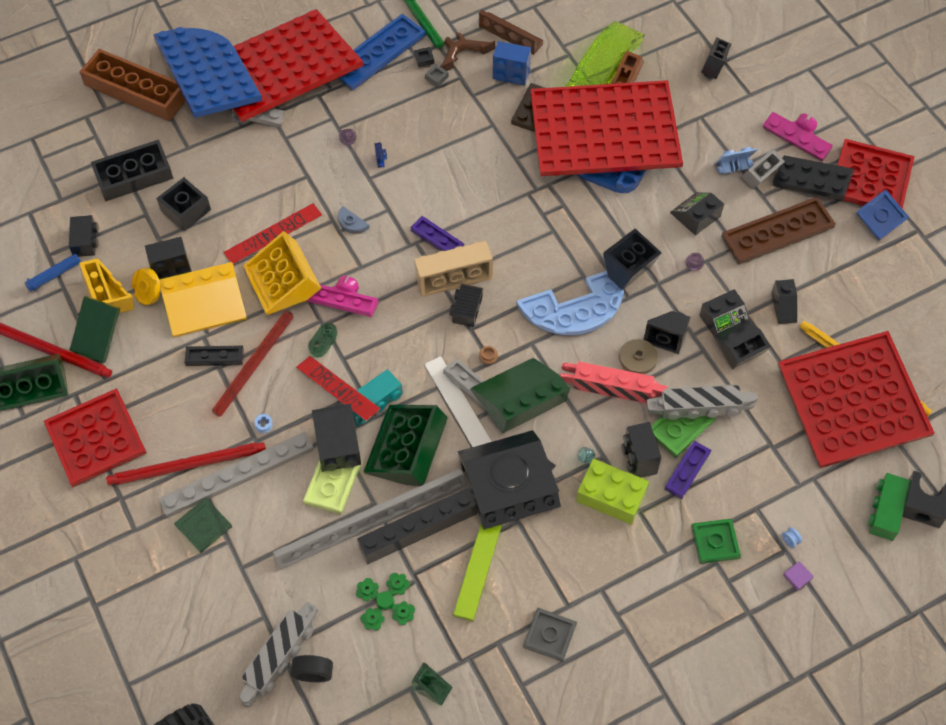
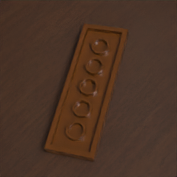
[721,197,836,264]

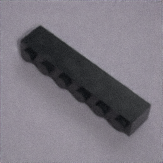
[357,488,478,565]

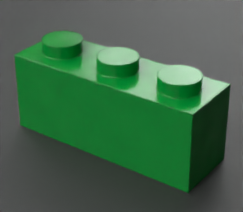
[867,473,911,541]

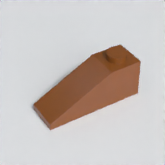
[611,50,644,84]

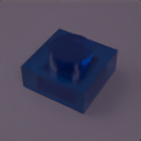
[374,142,387,168]

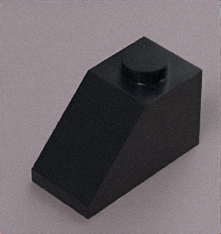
[771,279,797,324]

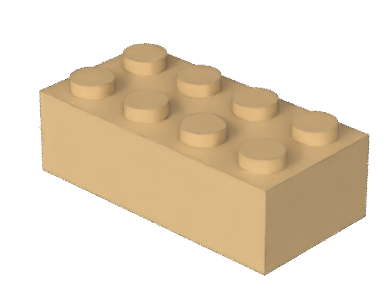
[414,241,493,297]

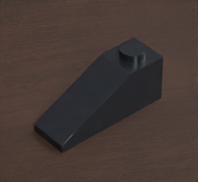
[701,37,731,79]

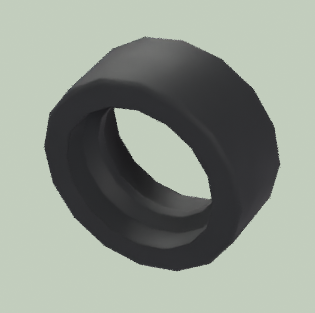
[290,655,333,683]

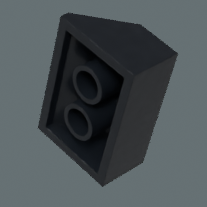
[603,228,662,290]

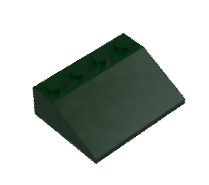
[470,358,570,433]
[363,404,448,486]

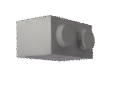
[741,149,785,190]

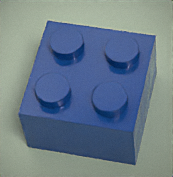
[493,41,531,86]

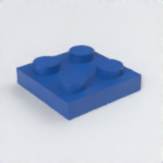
[856,190,909,241]

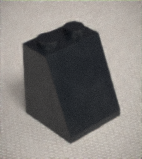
[312,404,361,472]

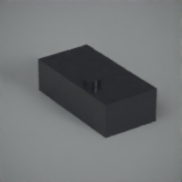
[91,139,174,202]

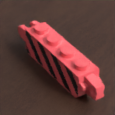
[560,361,668,403]

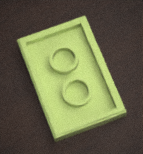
[303,460,362,515]

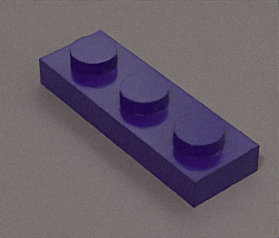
[410,216,464,251]
[664,441,712,499]

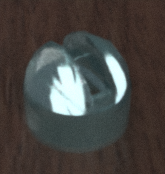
[578,447,596,463]

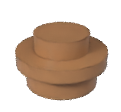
[479,346,498,364]

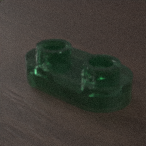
[308,323,338,357]

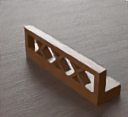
[479,10,543,55]

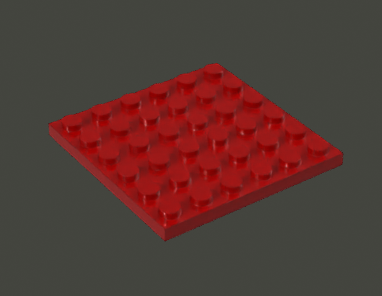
[778,331,935,468]

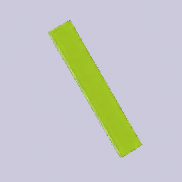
[453,524,502,622]

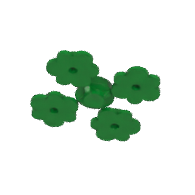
[356,573,415,631]

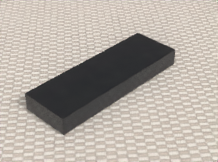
[185,345,244,366]

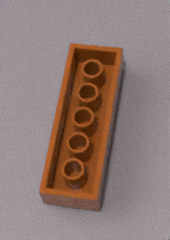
[79,49,185,121]

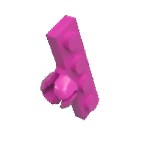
[763,112,833,162]
[306,275,379,317]

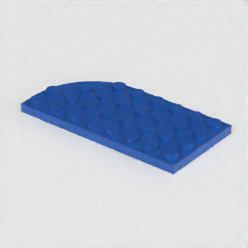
[153,27,262,118]

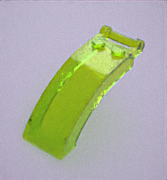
[565,21,645,87]

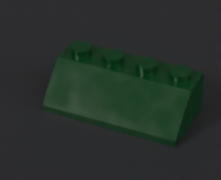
[0,353,68,411]

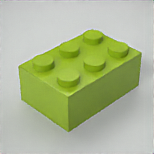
[576,458,649,525]

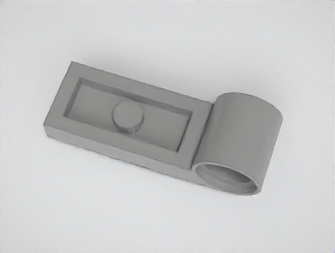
[230,108,284,128]

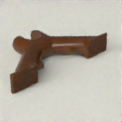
[440,32,495,71]

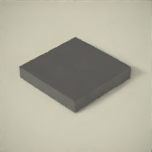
[523,607,577,662]

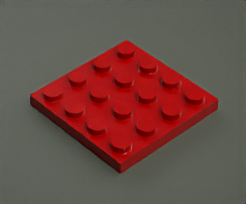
[838,139,915,209]
[44,388,147,487]

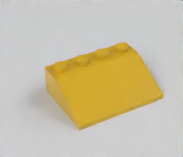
[243,231,321,315]
[159,262,247,338]

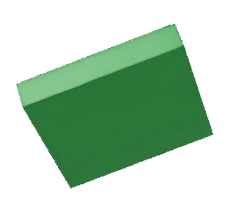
[691,518,741,564]

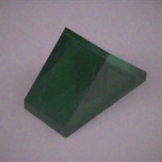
[412,663,453,706]

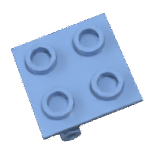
[714,147,758,174]

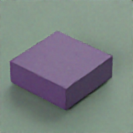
[783,561,814,591]

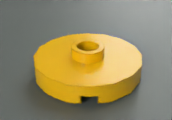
[131,268,161,305]

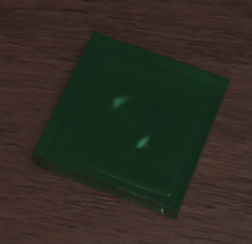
[174,498,232,553]

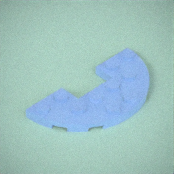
[516,271,624,335]

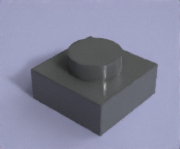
[425,64,449,87]

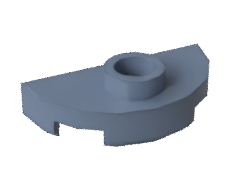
[338,206,370,233]

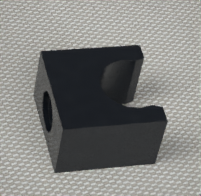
[902,471,946,528]

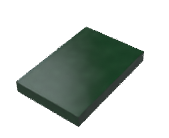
[69,296,120,363]

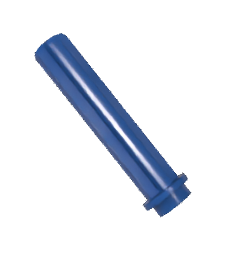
[24,254,81,292]

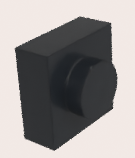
[414,47,435,67]

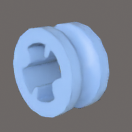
[255,414,273,433]
[782,527,802,548]

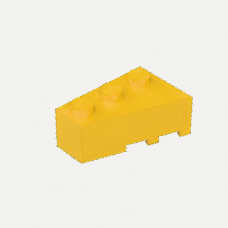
[79,258,134,313]

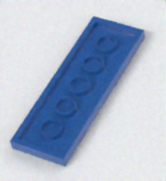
[337,14,426,90]

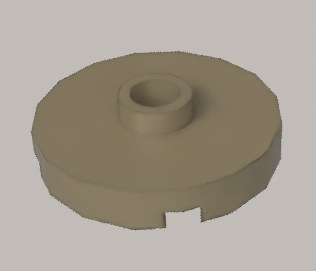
[619,339,658,374]

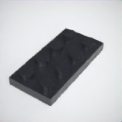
[773,155,854,200]

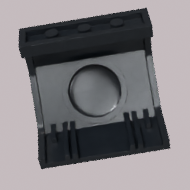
[457,430,561,530]

